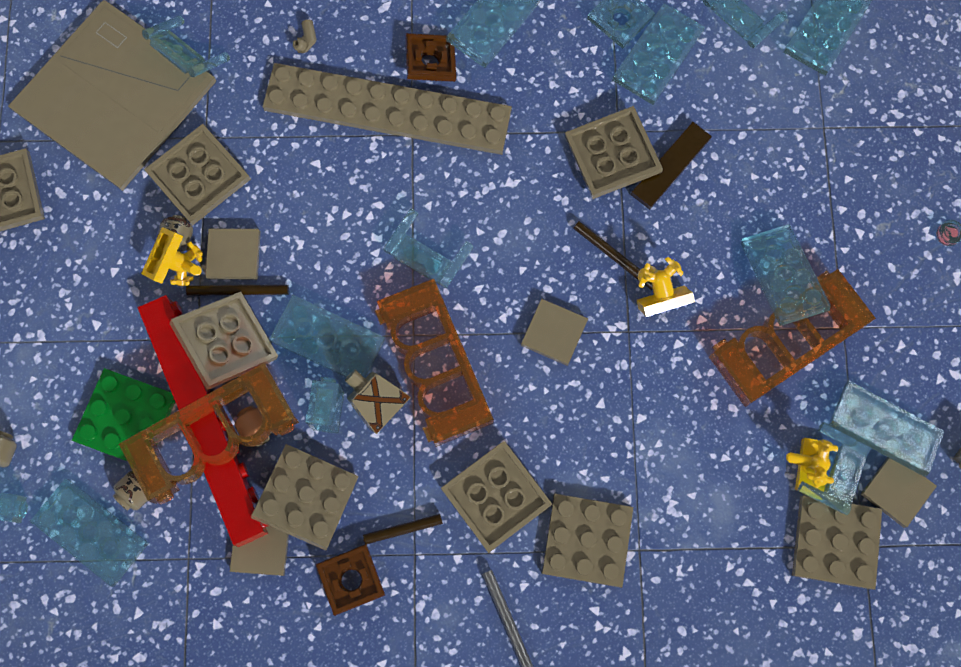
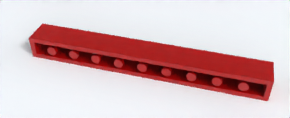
[137,295,269,547]

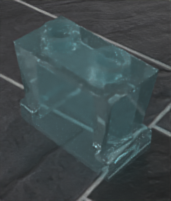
[305,377,345,434]

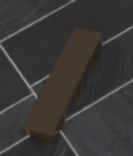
[631,122,712,210]

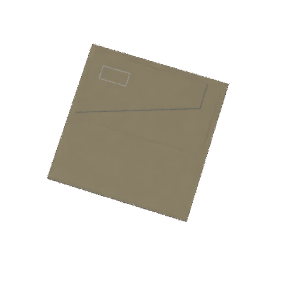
[8,0,216,191]

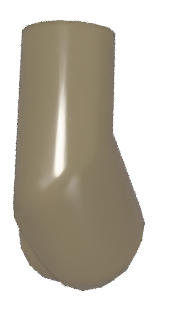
[293,20,317,53]

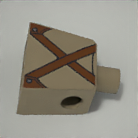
[345,369,411,434]

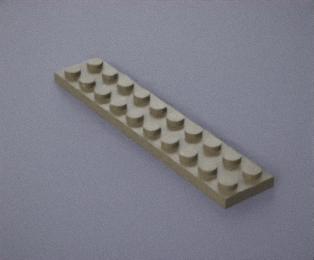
[263,63,512,155]

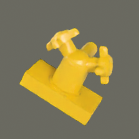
[141,227,203,286]
[637,257,695,317]
[786,438,838,495]

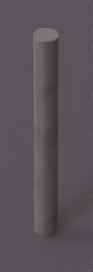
[482,570,533,667]

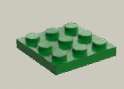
[72,368,175,469]

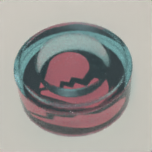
[936,220,961,246]

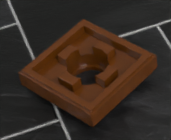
[405,33,456,82]
[316,544,386,616]

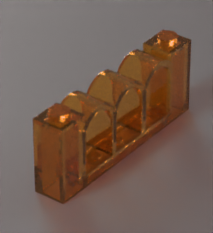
[709,269,876,407]
[375,278,494,447]
[119,363,299,505]

